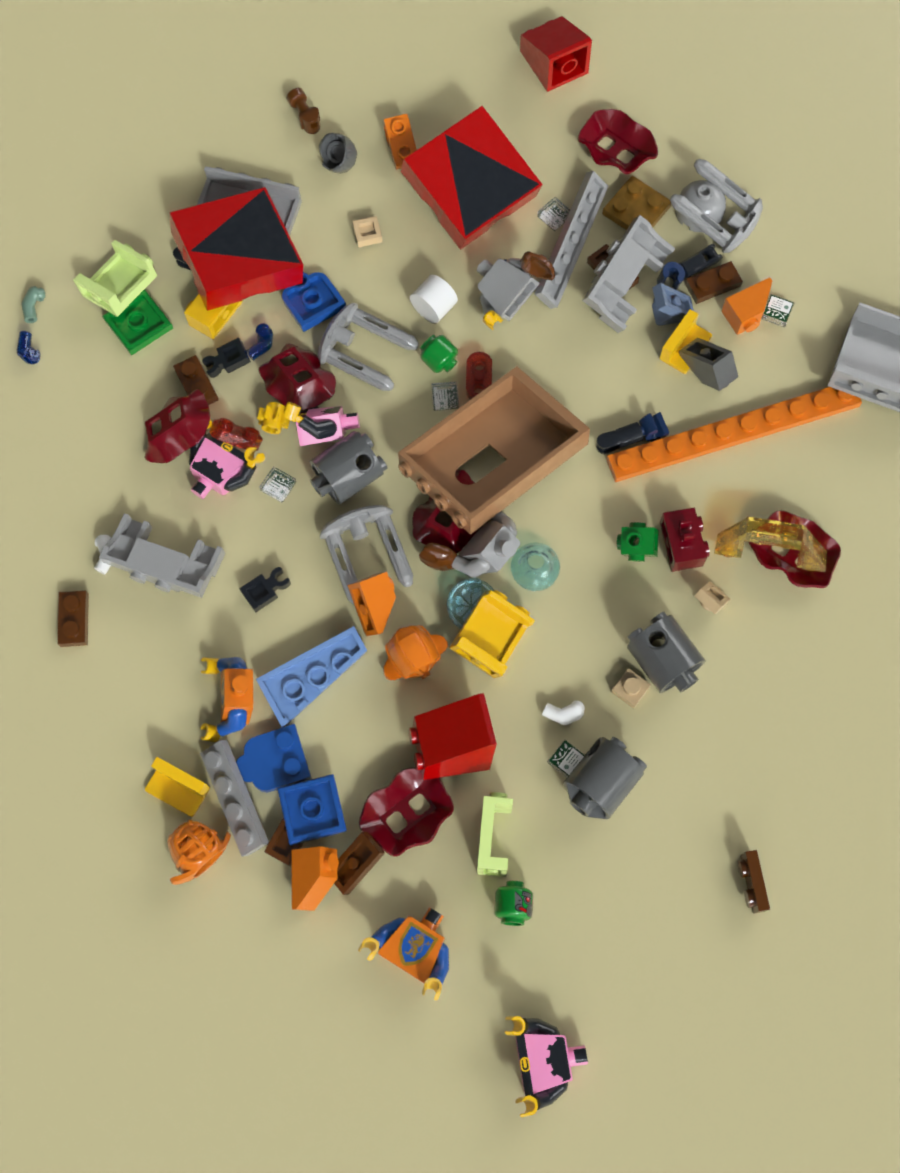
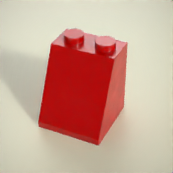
[520,16,592,92]
[409,693,497,780]

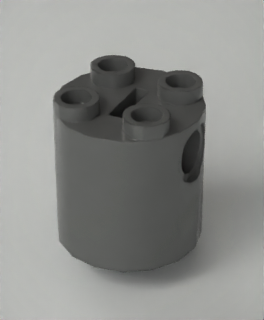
[309,431,388,504]
[627,612,706,693]
[563,737,647,819]

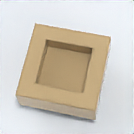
[352,216,383,248]
[695,582,731,614]
[611,668,651,709]

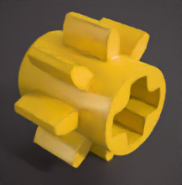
[257,402,290,434]

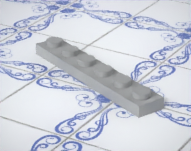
[535,171,608,309]

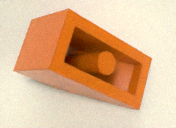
[722,277,772,335]
[347,572,396,636]
[292,846,339,911]

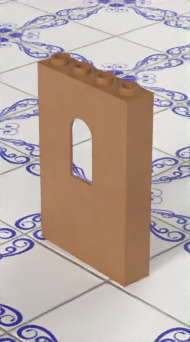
[398,366,590,535]

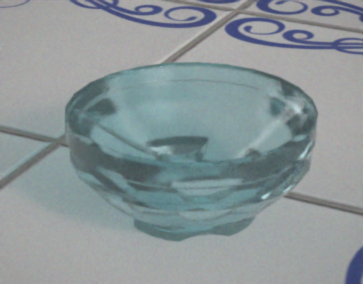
[511,542,560,591]

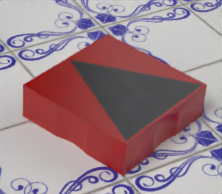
[401,105,543,250]
[169,187,304,311]

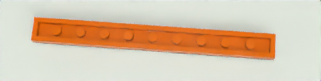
[607,387,862,483]

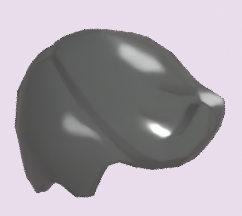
[319,133,357,174]

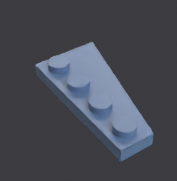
[256,626,367,728]

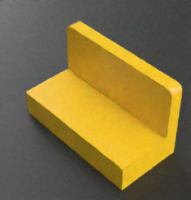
[660,309,712,374]
[145,757,210,817]

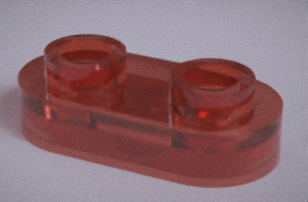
[466,352,492,400]
[209,418,263,451]

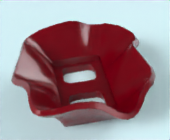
[578,109,658,174]
[259,343,336,411]
[144,389,210,463]
[412,470,479,553]
[748,510,841,588]
[359,767,454,857]

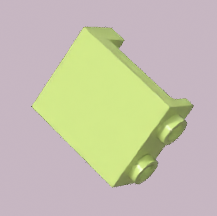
[73,240,157,317]
[477,792,513,877]

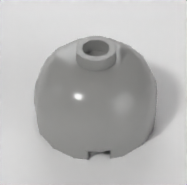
[675,180,726,232]

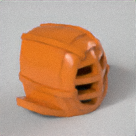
[383,625,448,681]
[167,820,231,885]

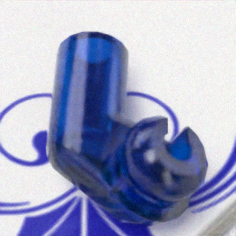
[246,323,273,361]
[17,331,41,365]

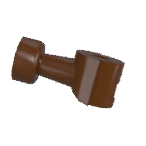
[286,88,321,134]

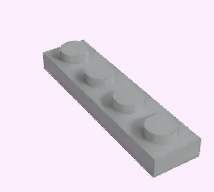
[200,740,269,857]

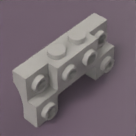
[582,215,675,333]
[99,513,225,598]

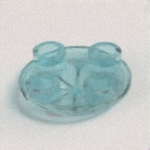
[447,577,494,629]

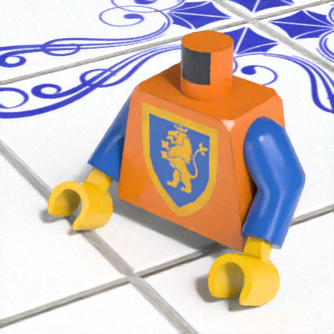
[200,657,253,742]
[358,907,449,1000]

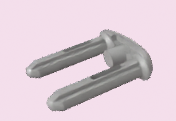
[670,159,763,253]
[318,303,419,391]
[320,505,414,606]

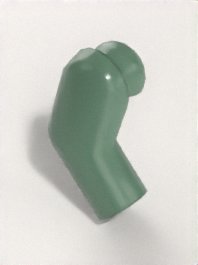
[21,286,45,323]

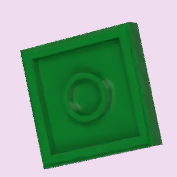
[102,289,173,356]

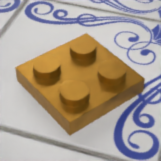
[602,176,671,230]

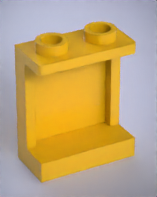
[449,590,535,678]

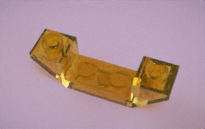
[714,517,827,572]

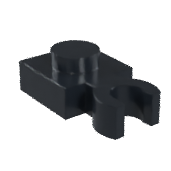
[202,337,251,378]
[239,567,291,613]

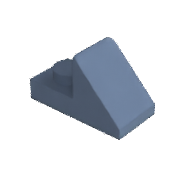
[652,283,694,326]

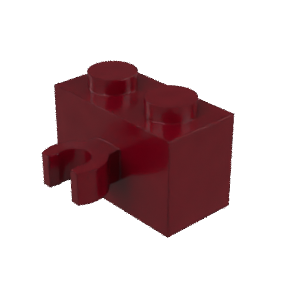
[660,507,710,572]

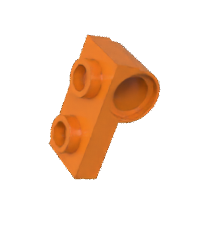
[383,114,417,170]

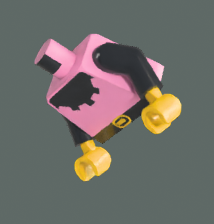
[284,402,360,446]
[189,419,265,499]
[505,1016,588,1117]

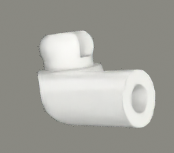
[94,534,111,575]
[542,700,585,725]

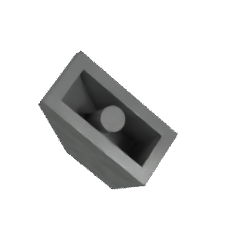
[679,338,739,391]

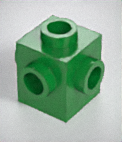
[617,522,659,562]

